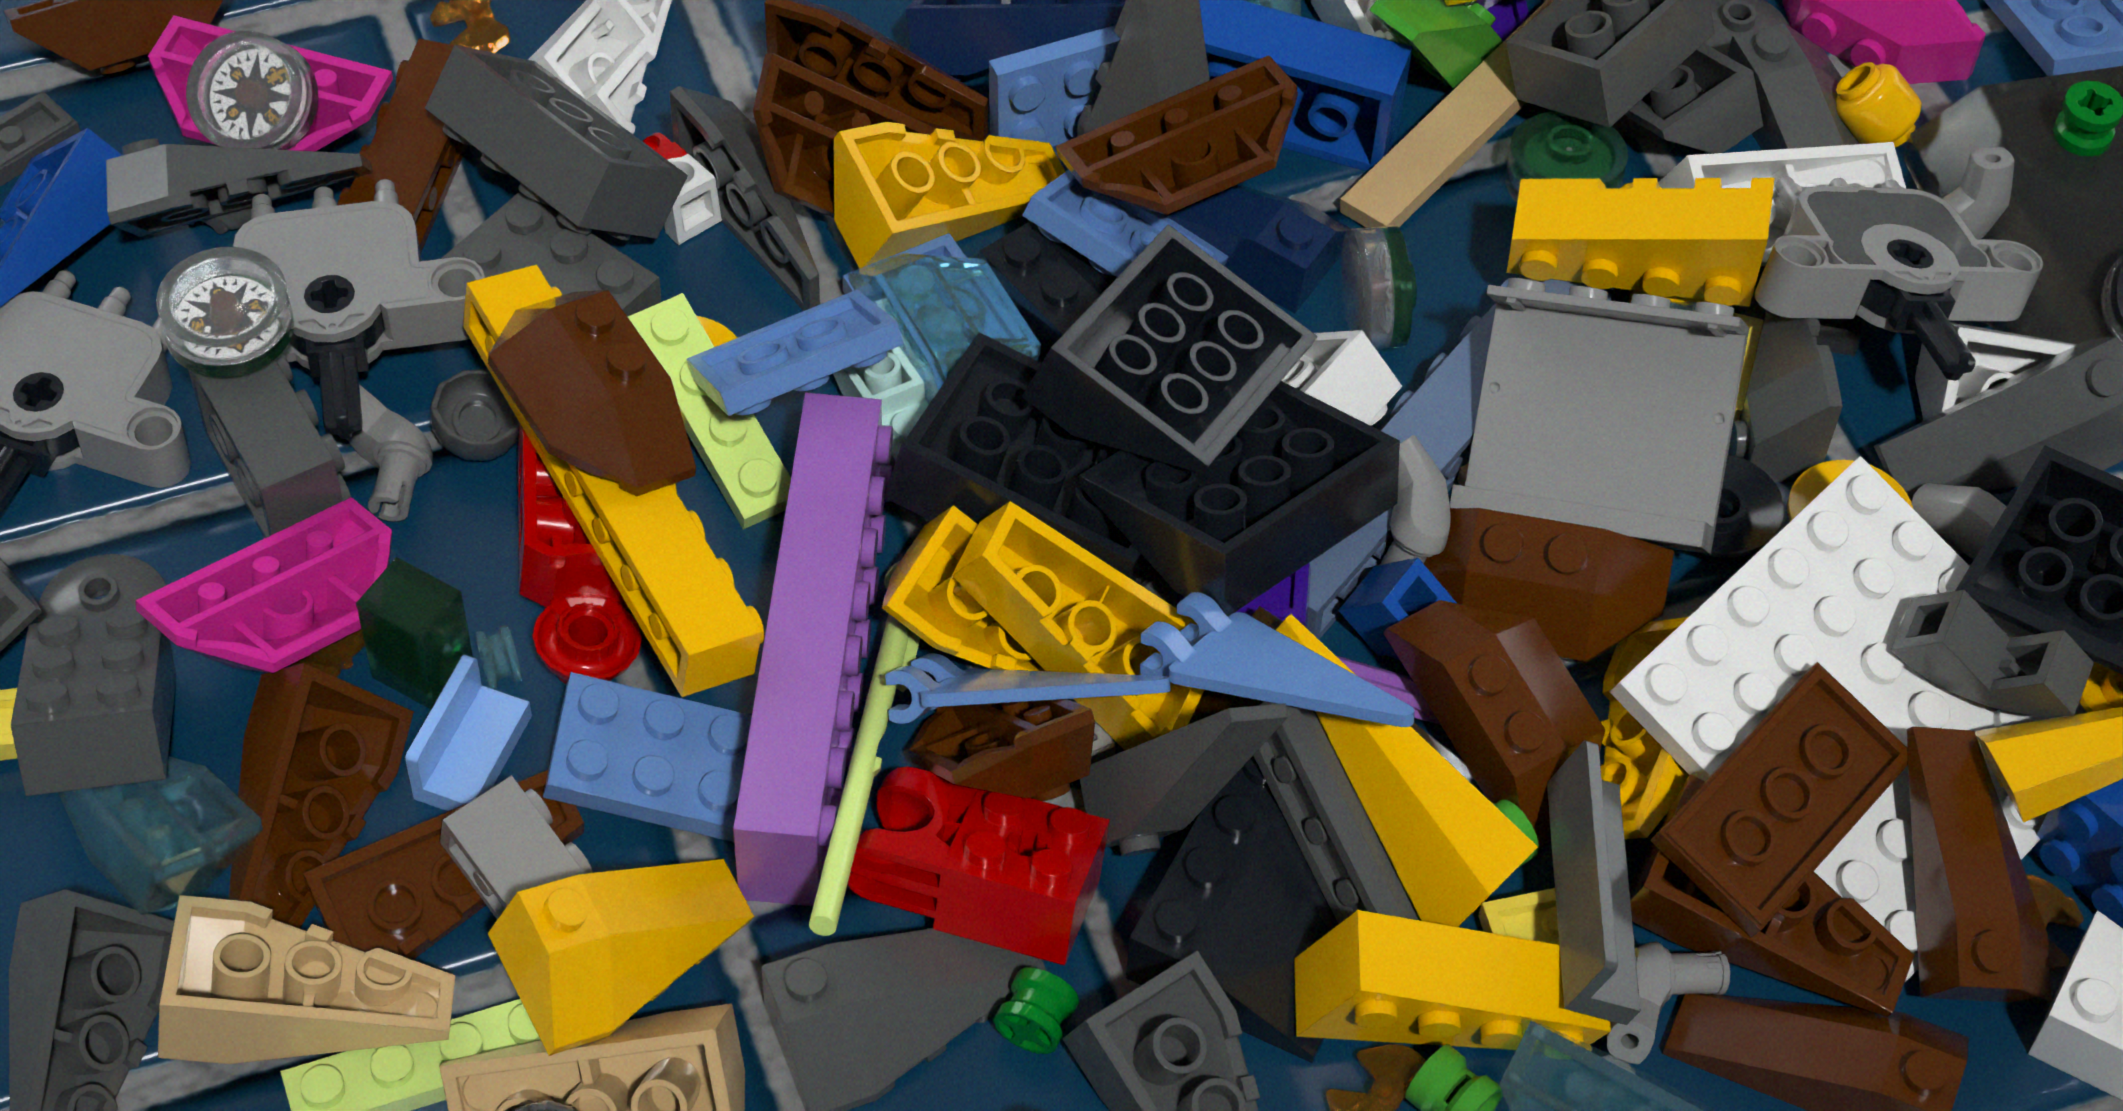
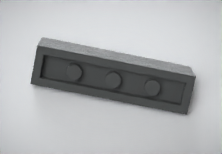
[1253,701,1420,924]
[1547,740,1641,1025]

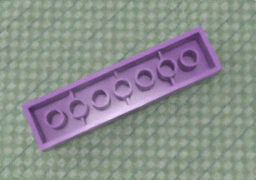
[733,393,893,906]

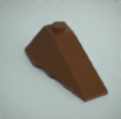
[764,0,989,141]
[228,663,414,929]
[1907,727,2052,1004]
[1629,774,1914,1017]
[1662,994,1969,1111]

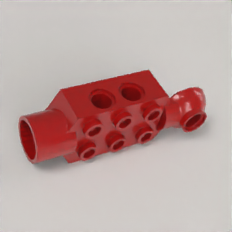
[518,424,642,685]

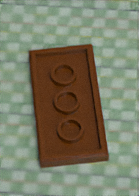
[1650,662,1908,938]

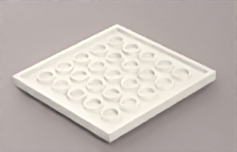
[1610,456,2087,982]

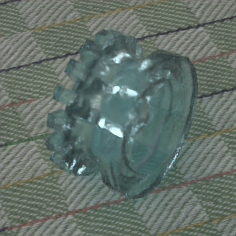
[475,624,522,689]

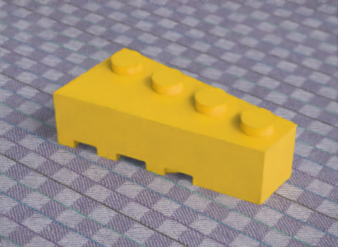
[1507,178,1775,307]
[952,501,1204,751]
[1294,910,1611,1058]

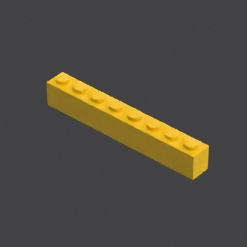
[463,264,764,697]

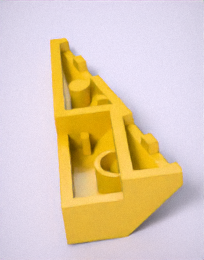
[1276,614,1538,927]
[1975,707,2123,823]

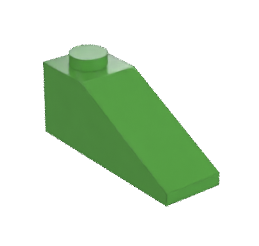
[1369,0,1503,90]

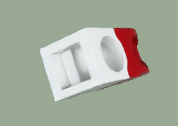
[643,132,722,245]

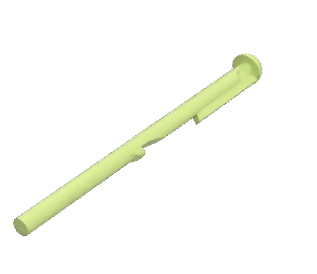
[809,561,920,936]

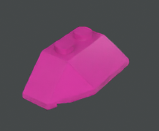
[1782,0,1986,84]
[148,15,393,152]
[135,497,392,673]

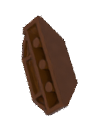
[4,0,223,74]
[753,53,956,218]
[1056,55,1298,215]
[488,290,696,496]
[1424,508,1675,663]
[1383,600,1605,848]
[909,699,1095,801]

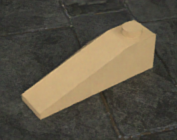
[158,895,456,1064]
[439,1004,745,1111]

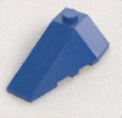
[0,128,123,307]

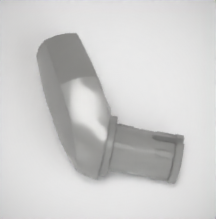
[1943,147,2015,239]
[347,384,433,521]
[1380,434,1451,565]
[1912,483,2007,560]
[1607,941,1730,1064]

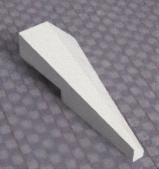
[528,0,672,134]

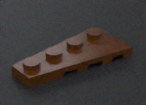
[303,770,584,960]

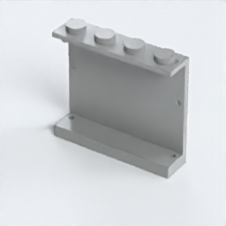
[1450,278,1749,554]

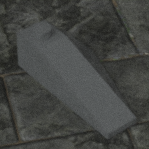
[1077,0,1210,137]
[1727,23,1860,150]
[1874,336,2123,501]

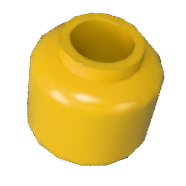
[1836,62,1922,148]

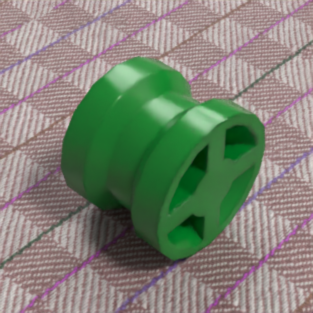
[2053,80,2123,157]
[993,968,1079,1054]

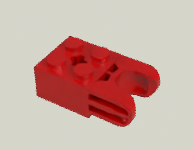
[848,767,1110,966]

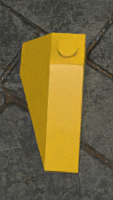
[834,122,1065,269]
[487,859,754,1056]

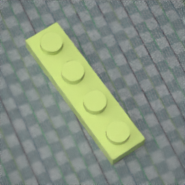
[628,293,791,530]
[280,999,541,1111]

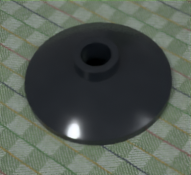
[1702,454,1784,558]

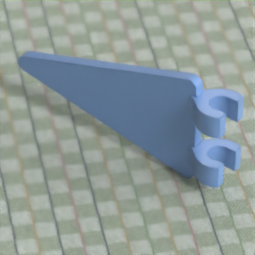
[1140,592,1415,727]
[885,653,1171,724]

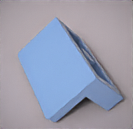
[405,654,532,811]

